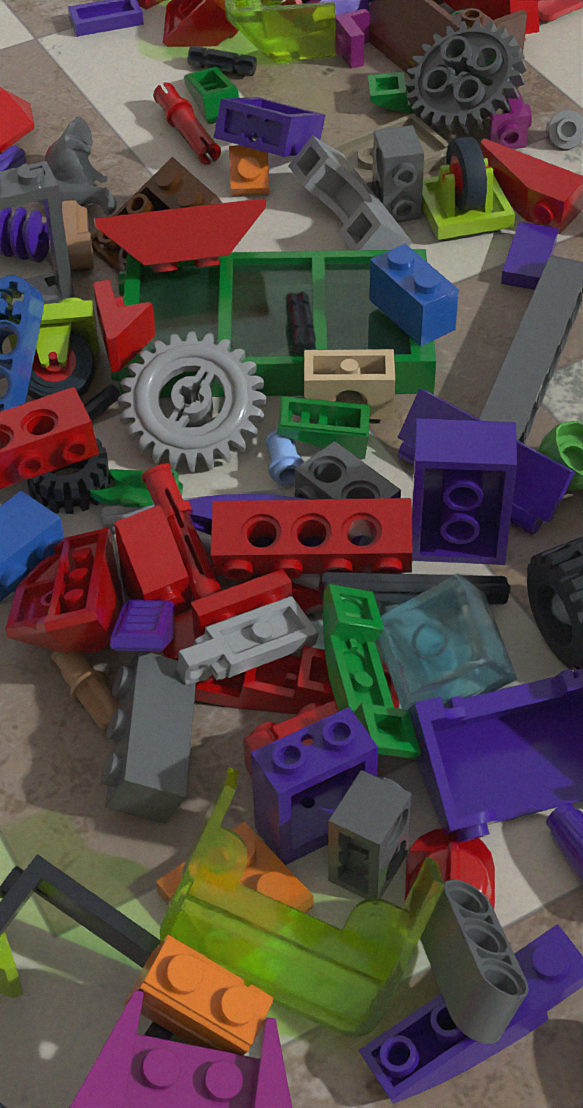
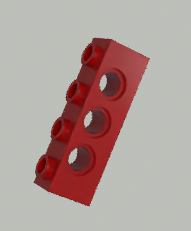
[0,387,99,489]
[211,498,412,580]

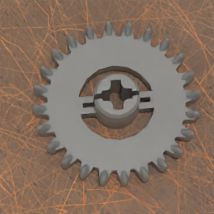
[118,331,266,473]

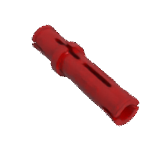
[153,82,221,165]
[142,463,223,601]

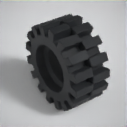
[27,438,110,514]

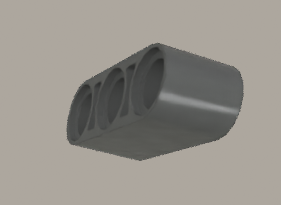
[418,879,529,1044]

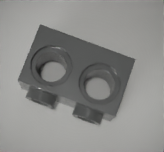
[372,125,424,222]
[294,442,401,546]
[328,770,412,904]

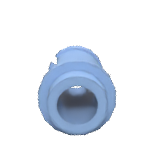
[266,430,304,486]

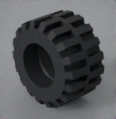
[526,536,583,671]

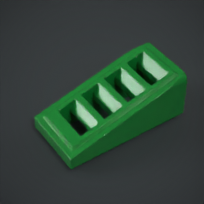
[184,67,239,124]
[277,396,370,459]

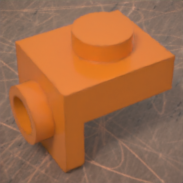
[229,145,270,196]

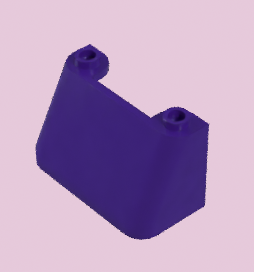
[408,668,583,843]

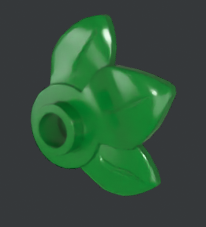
[90,469,183,508]

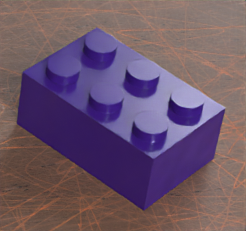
[412,418,517,565]

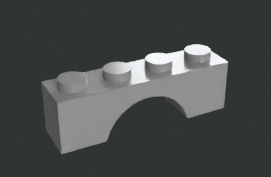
[288,135,412,250]

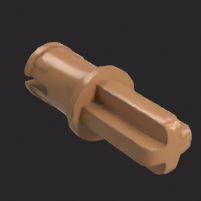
[50,650,118,730]

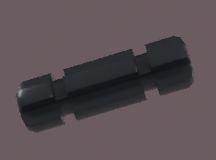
[187,46,257,76]
[285,291,316,356]

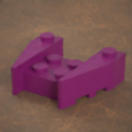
[69,990,292,1108]

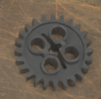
[405,20,527,135]

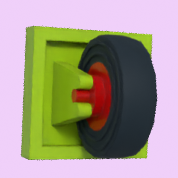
[422,137,515,240]
[8,298,100,400]

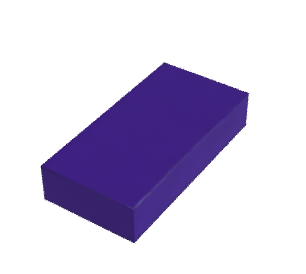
[68,0,144,37]
[501,222,559,290]

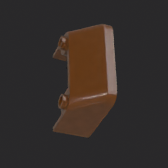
[367,0,527,74]

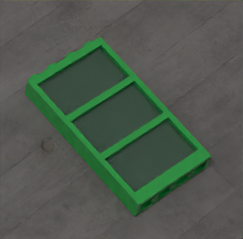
[111,249,436,398]

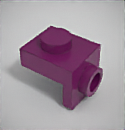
[333,9,370,69]
[489,90,532,149]

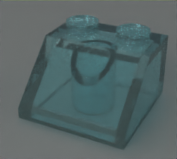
[378,573,518,710]

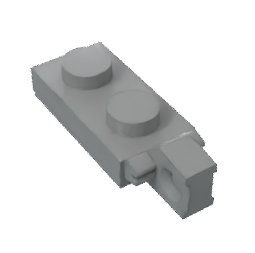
[176,596,319,685]

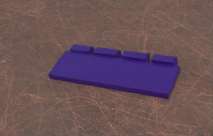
[397,389,575,534]

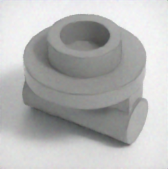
[546,110,583,149]

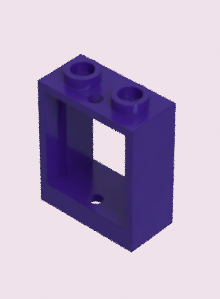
[213,97,326,157]
[251,707,378,865]

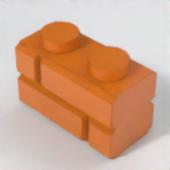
[124,935,274,1055]

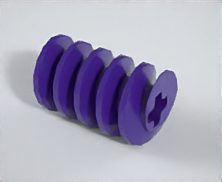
[0,207,50,263]

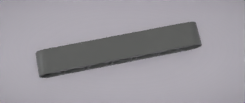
[479,255,583,444]

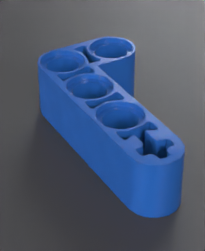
[0,275,44,412]

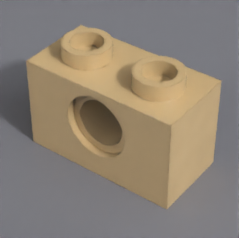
[304,349,395,420]

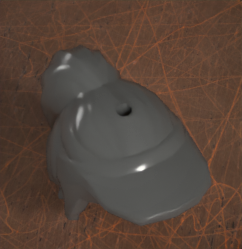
[38,116,117,215]

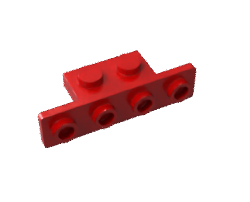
[148,569,323,661]

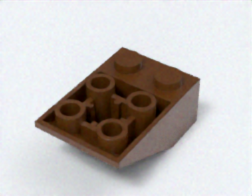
[91,157,222,271]

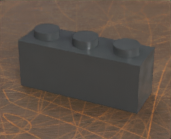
[101,651,196,824]

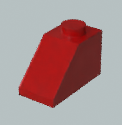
[114,505,191,616]

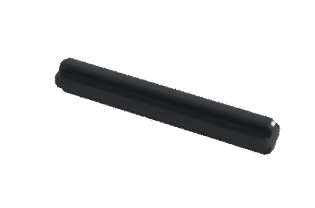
[318,572,511,605]

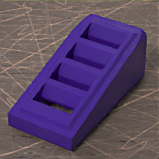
[110,600,175,651]

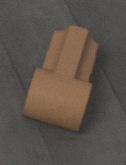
[49,200,94,272]

